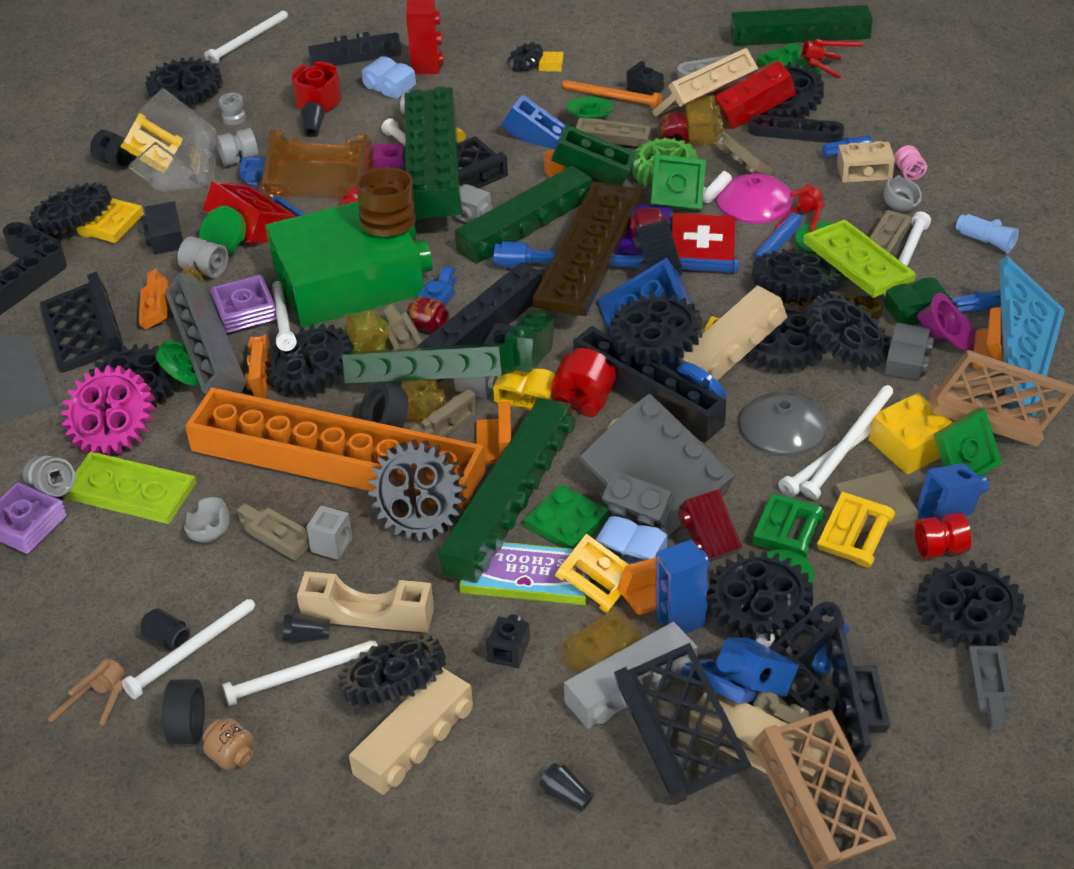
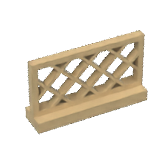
[652,48,758,117]

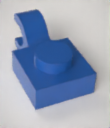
[240,157,268,191]
[417,266,457,305]

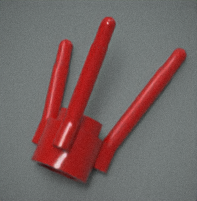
[801,39,863,78]
[775,184,825,232]

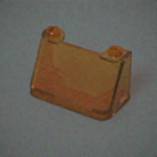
[261,130,374,199]

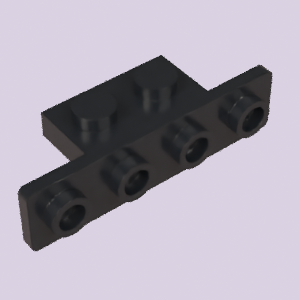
[308,32,402,66]
[826,627,891,762]

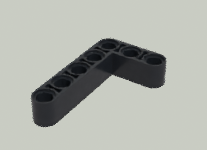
[0,222,67,315]

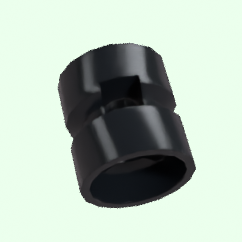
[90,130,137,170]

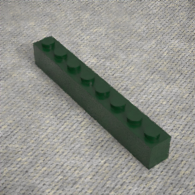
[438,398,575,583]

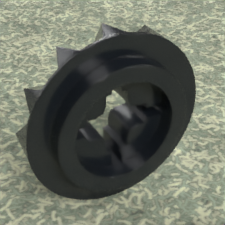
[507,42,544,71]

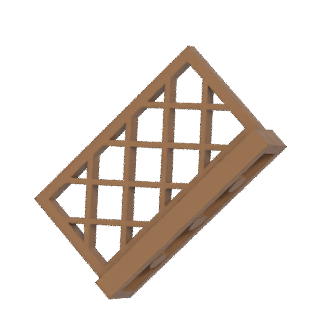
[929,350,1074,446]
[752,710,897,869]

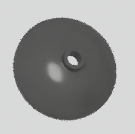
[739,392,828,456]

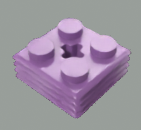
[210,275,277,333]
[0,482,67,553]

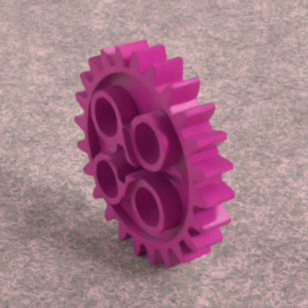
[61,365,156,456]

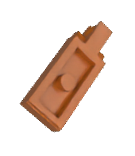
[139,268,168,330]
[245,334,269,399]

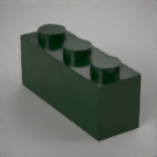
[551,124,636,186]
[505,311,555,372]

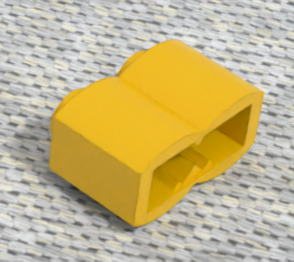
[493,369,555,410]

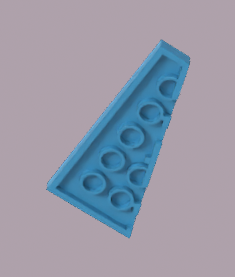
[999,256,1065,417]

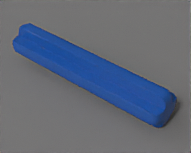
[755,212,802,261]

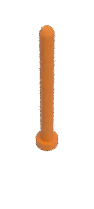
[562,80,662,109]

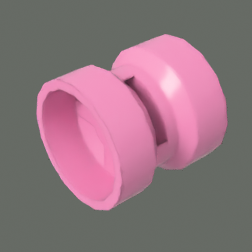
[894,145,927,180]

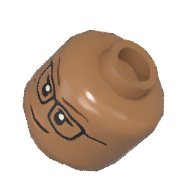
[202,718,254,770]

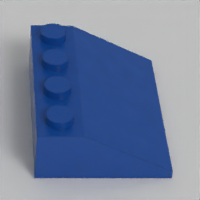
[597,258,705,365]

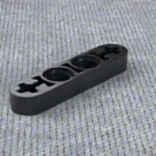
[748,115,844,143]

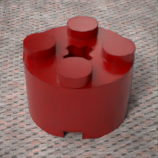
[292,61,342,114]
[551,348,616,417]

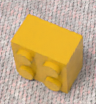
[869,393,953,475]

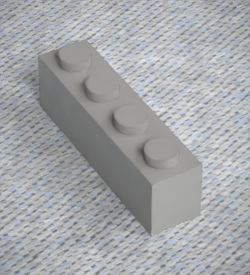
[564,622,698,729]

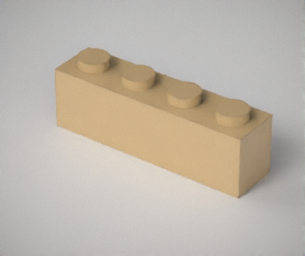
[678,285,787,380]
[349,667,473,796]
[689,692,832,795]

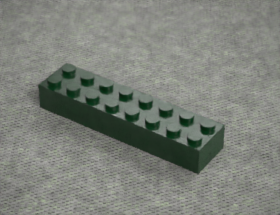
[404,86,463,220]

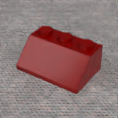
[406,0,444,75]
[710,60,796,129]
[203,181,297,245]

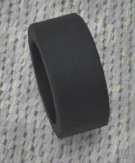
[359,382,409,428]
[162,679,205,744]

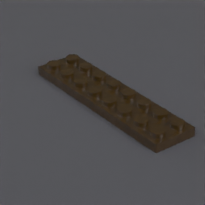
[532,182,643,317]

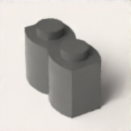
[885,322,934,381]

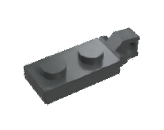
[967,646,1013,730]

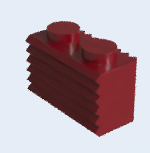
[678,489,743,562]

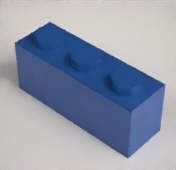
[656,539,710,634]

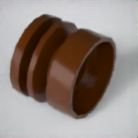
[356,167,416,237]

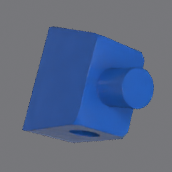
[916,463,989,520]
[715,638,799,696]

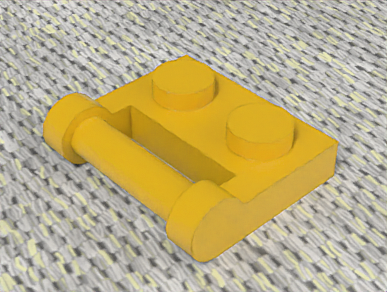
[121,113,183,172]
[77,198,144,243]
[817,492,895,568]
[555,534,629,614]

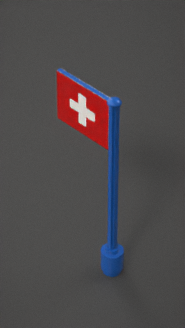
[494,213,739,274]

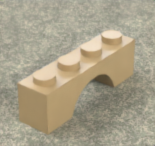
[297,571,434,633]

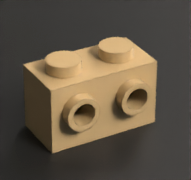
[837,141,895,183]

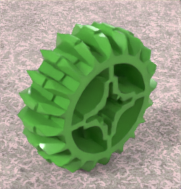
[631,138,698,188]

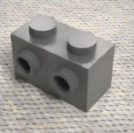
[602,470,676,527]

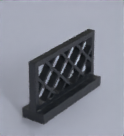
[398,136,508,189]
[40,271,125,373]
[614,643,751,805]

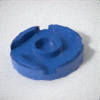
[675,362,727,400]

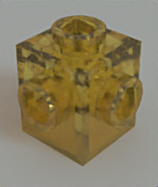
[344,311,389,351]
[402,379,445,422]

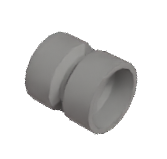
[216,128,259,167]
[178,236,228,279]
[23,455,75,497]

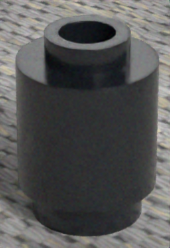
[141,608,190,651]

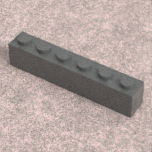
[165,272,247,394]

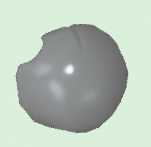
[883,175,922,213]
[184,496,231,543]

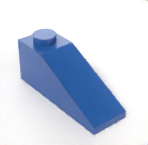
[501,95,565,149]

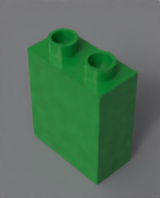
[265,201,433,328]

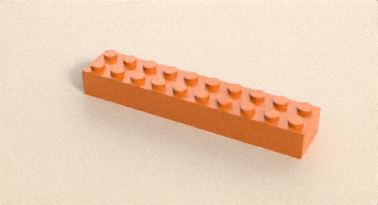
[185,387,486,512]

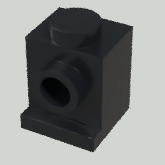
[627,61,664,96]
[486,614,530,669]

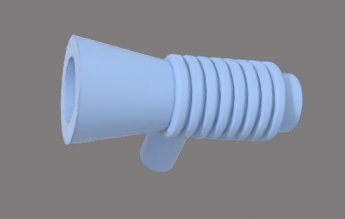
[956,214,1019,254]

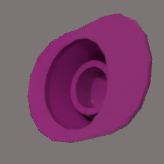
[917,293,975,351]

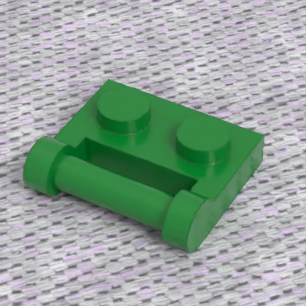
[752,493,825,558]

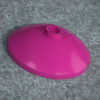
[716,173,793,224]

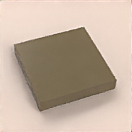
[835,470,918,533]

